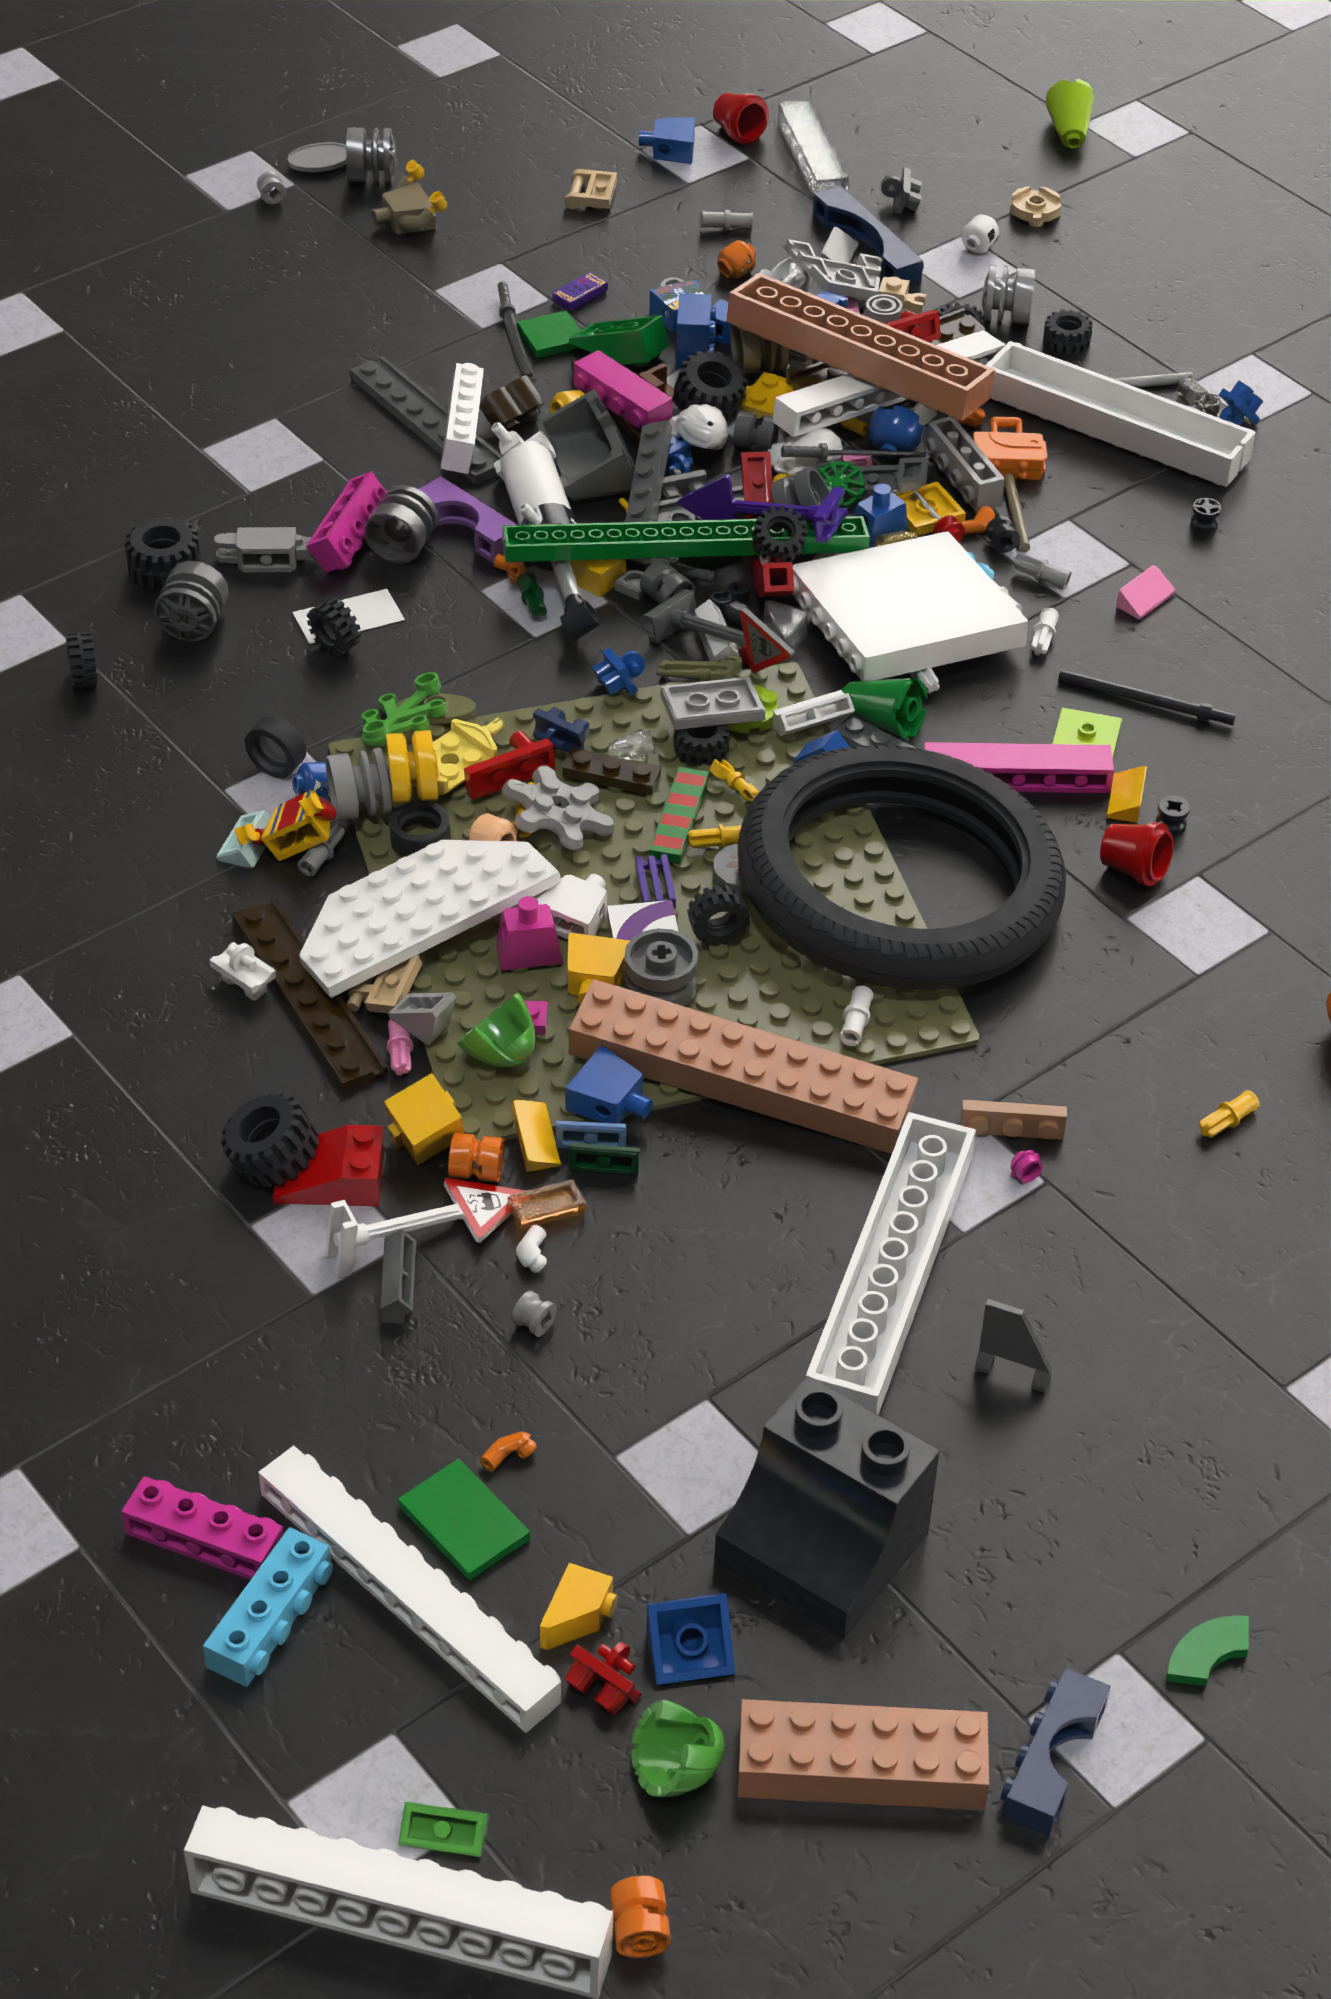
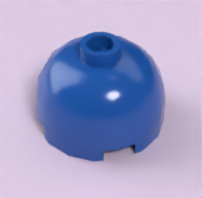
[868,405,926,458]

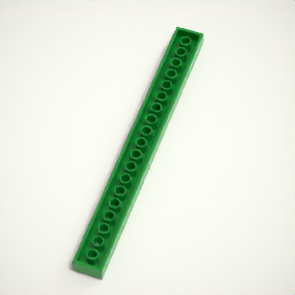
[502,516,870,563]

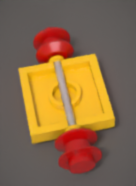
[895,481,966,543]

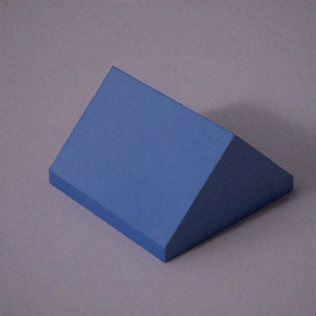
[646,1593,736,1685]

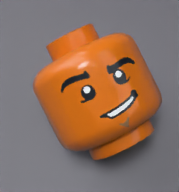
[717,240,756,280]

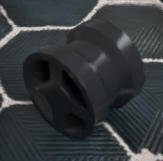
[1190,498,1222,533]
[986,516,1020,553]
[1156,795,1190,835]

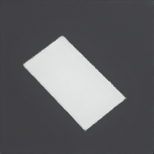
[292,589,405,644]

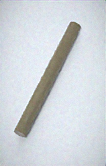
[1003,474,1030,552]

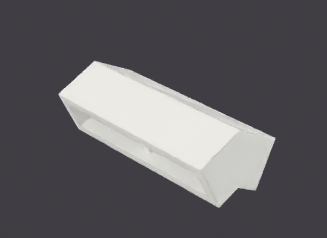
[695,599,739,662]
[772,690,855,736]

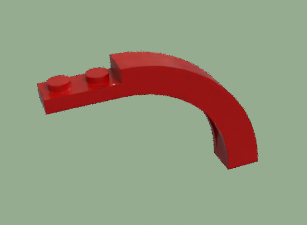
[740,451,795,597]

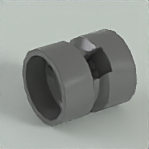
[733,410,779,452]
[640,560,695,605]

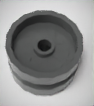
[771,466,830,506]
[624,928,698,1007]

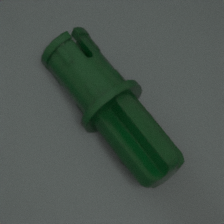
[518,572,547,619]

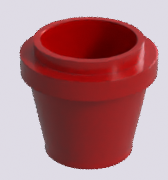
[713,92,769,144]
[1100,821,1173,886]

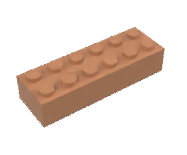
[737,1699,989,1811]

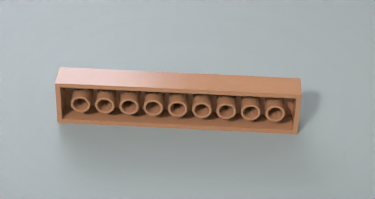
[726,273,995,420]
[568,979,918,1154]

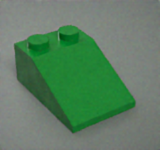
[569,315,669,367]

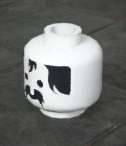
[961,214,1000,254]

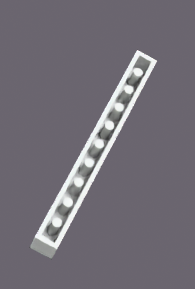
[773,330,1005,437]
[258,1445,561,1733]

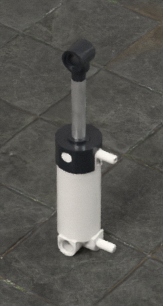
[491,422,601,641]

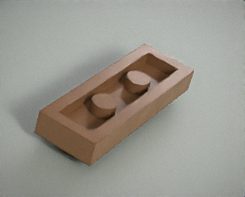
[960,1099,1067,1140]

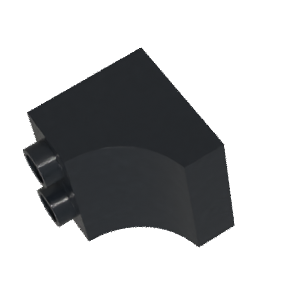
[714,1375,940,1639]

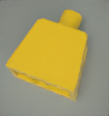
[567,933,630,1005]

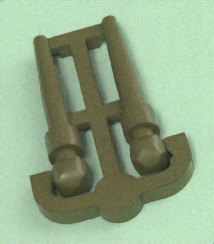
[656,656,742,681]

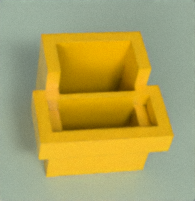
[384,1073,464,1165]

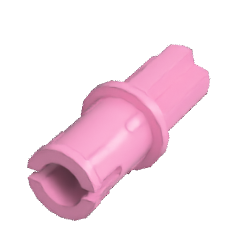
[386,1019,414,1076]

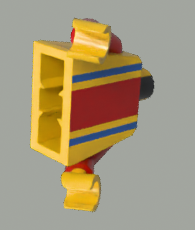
[234,790,337,861]

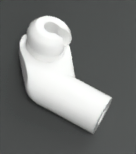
[516,1225,547,1273]

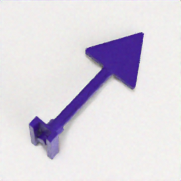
[677,474,847,543]

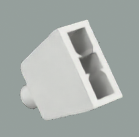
[537,874,607,939]

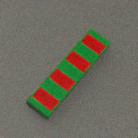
[649,767,709,863]

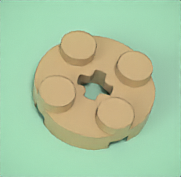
[1010,186,1061,227]

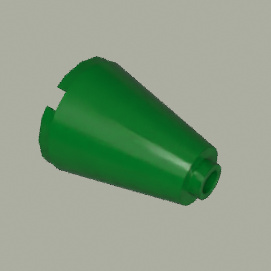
[842,678,928,739]

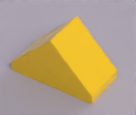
[569,559,626,598]

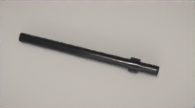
[1058,669,1237,726]

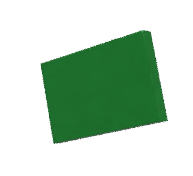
[398,1458,531,1581]

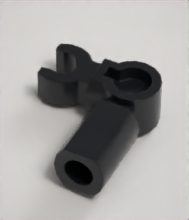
[710,582,761,628]

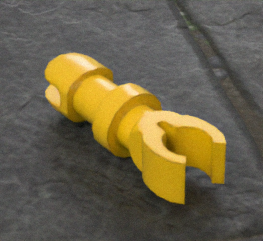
[709,759,759,803]

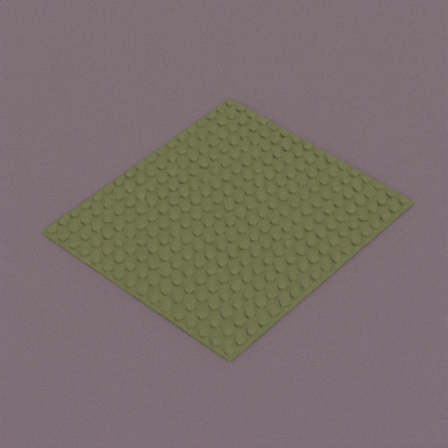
[328,662,980,1140]

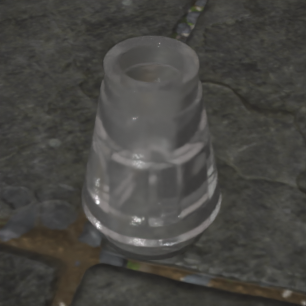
[608,728,656,759]

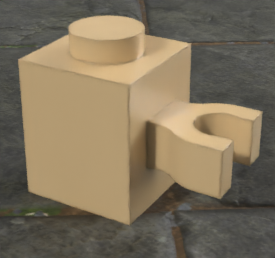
[878,277,926,314]

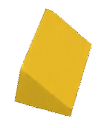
[1106,766,1147,823]
[512,1100,561,1172]

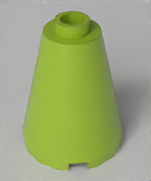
[1046,79,1095,148]

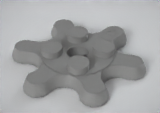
[501,766,614,850]

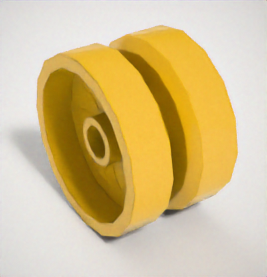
[386,730,439,804]

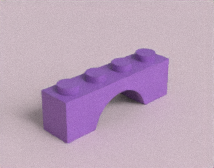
[418,476,517,564]

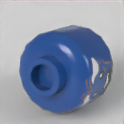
[292,762,331,802]

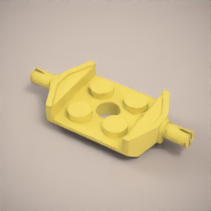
[411,718,505,796]

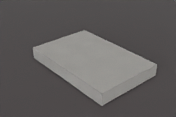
[660,677,766,730]

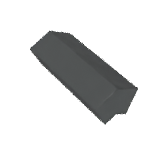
[380,1229,416,1323]

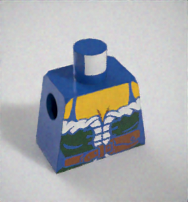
[649,279,703,332]

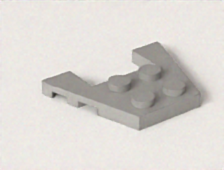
[784,239,882,301]

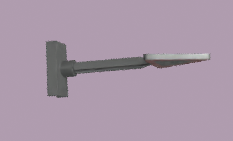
[644,589,795,673]

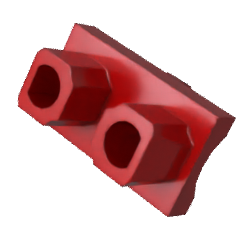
[565,1642,642,1716]

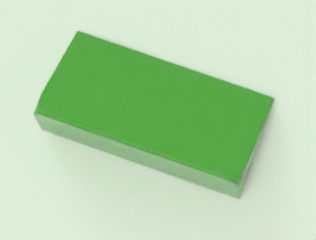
[398,1801,490,1857]

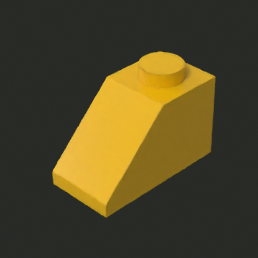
[540,1563,618,1650]

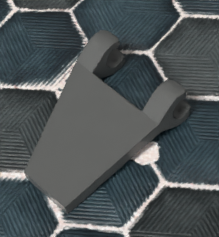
[974,1299,1053,1393]

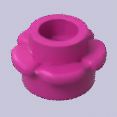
[1010,1150,1043,1183]

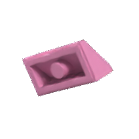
[1116,565,1176,620]

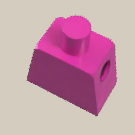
[496,896,563,971]

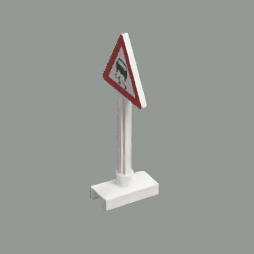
[324,1178,529,1278]

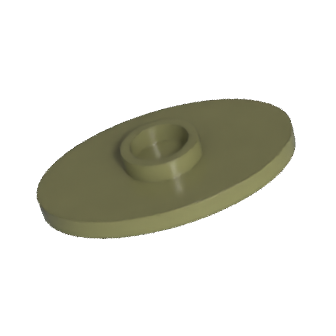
[397,693,477,724]

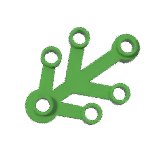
[361,672,447,747]

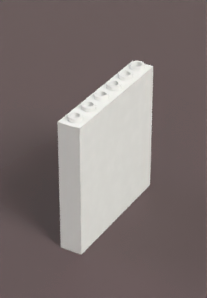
[792,531,1028,681]

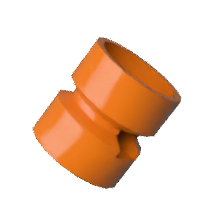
[448,1133,505,1183]
[610,1876,671,1958]

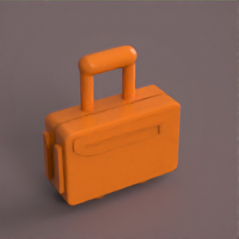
[973,417,1047,480]

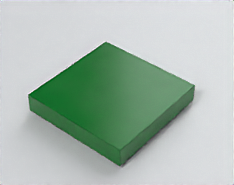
[517,310,580,358]

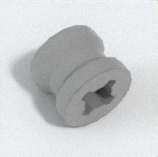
[257,171,286,204]
[512,1291,557,1337]

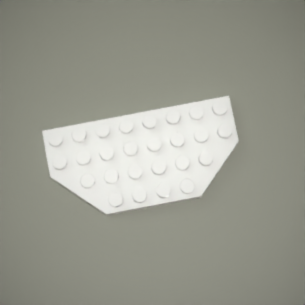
[299,840,561,998]

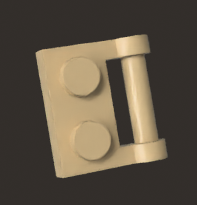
[564,169,617,209]

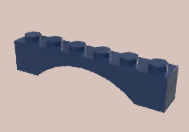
[813,186,924,287]

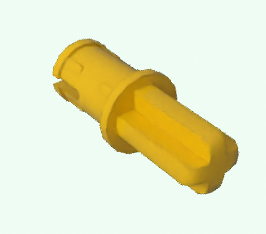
[688,824,741,849]
[1198,1090,1260,1138]

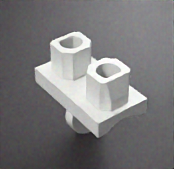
[209,942,276,1001]

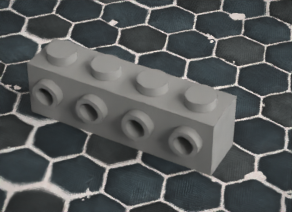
[924,417,1005,513]

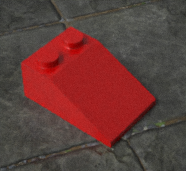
[273,1125,385,1207]

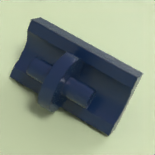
[533,707,589,753]

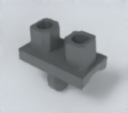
[881,167,922,214]
[660,468,707,501]

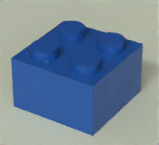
[676,293,716,370]

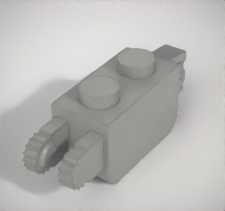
[213,527,314,572]

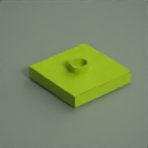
[1052,707,1122,758]

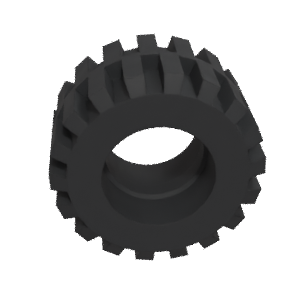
[673,350,748,422]
[125,517,201,590]
[221,1092,319,1188]

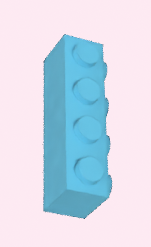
[203,1527,333,1687]

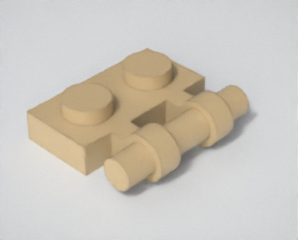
[347,955,422,1013]

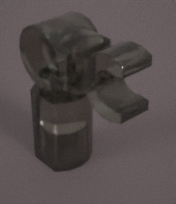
[1177,376,1221,417]

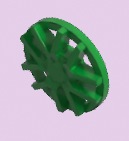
[818,461,865,508]

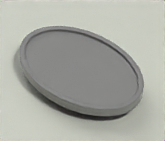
[288,142,347,172]

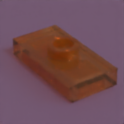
[507,1179,587,1230]

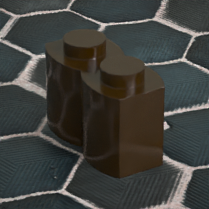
[479,375,545,432]

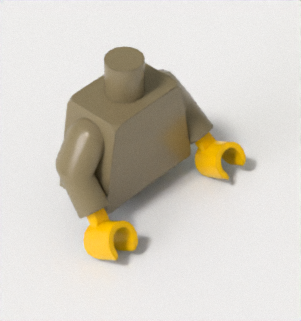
[372,160,447,234]

